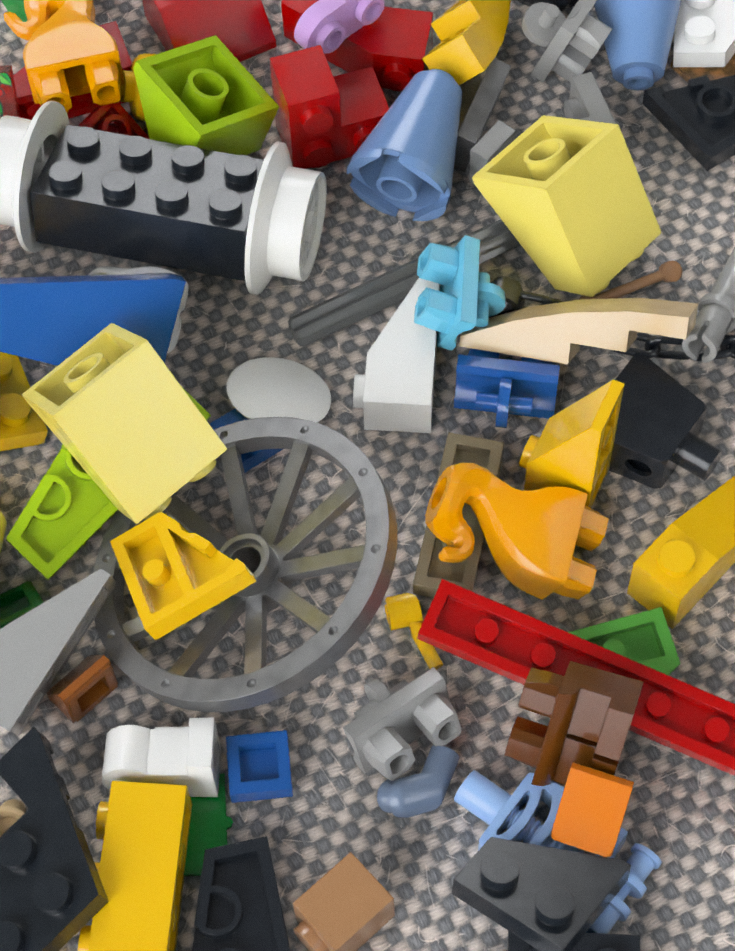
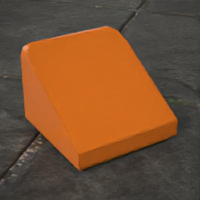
[551,762,634,857]

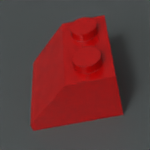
[142,0,277,62]

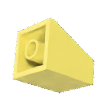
[472,115,662,297]
[22,323,227,524]

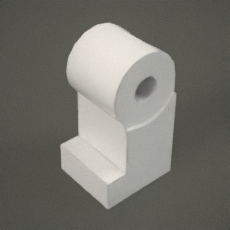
[102,717,221,797]

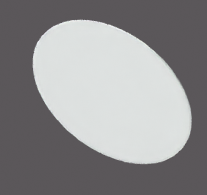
[226,357,331,423]

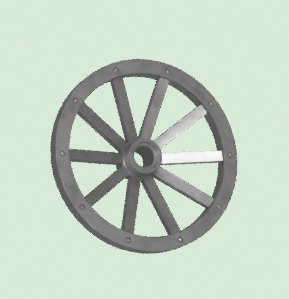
[94,417,398,712]

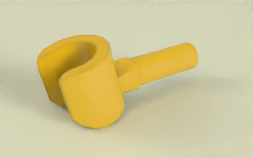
[385,593,444,670]

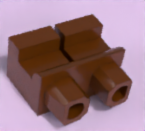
[504,661,644,786]

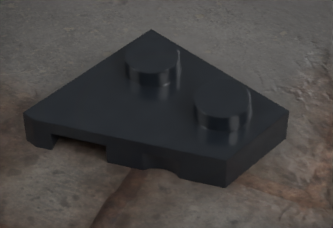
[452,837,631,951]

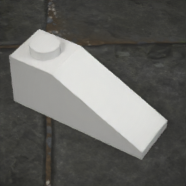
[353,278,440,433]

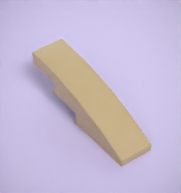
[459,298,698,365]

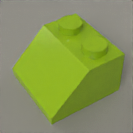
[133,35,279,155]

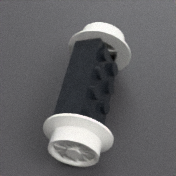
[0,101,327,295]

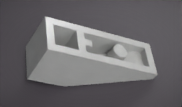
[0,568,117,736]

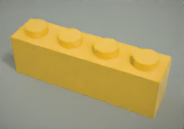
[78,781,192,951]

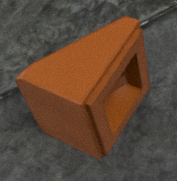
[47,655,118,723]

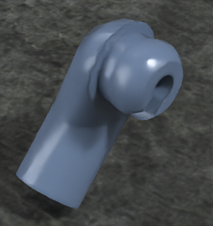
[377,745,460,818]

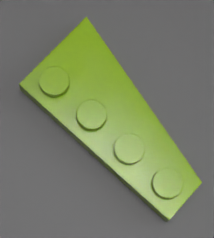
[6,387,211,581]

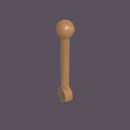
[579,261,683,299]

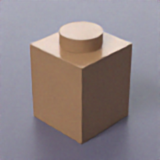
[293,852,395,951]

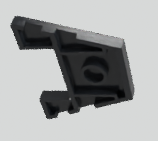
[0,727,109,951]

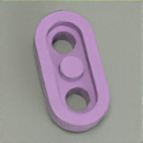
[294,0,384,54]

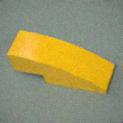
[422,0,511,85]

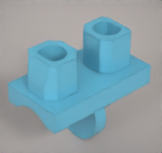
[414,235,506,351]

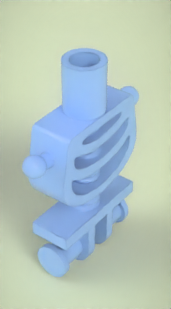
[454,770,662,934]

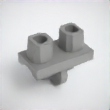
[521,0,612,83]
[343,667,462,781]

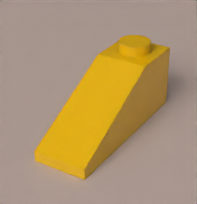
[519,380,624,508]
[627,476,735,629]

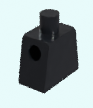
[609,351,722,489]

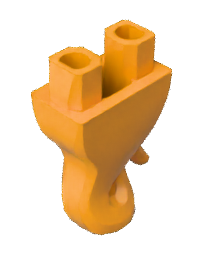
[4,0,125,112]
[425,462,609,600]

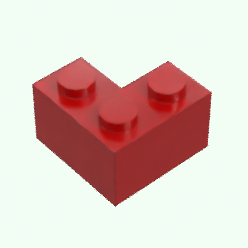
[270,45,389,169]

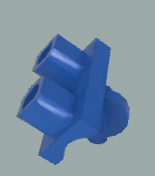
[454,348,560,428]

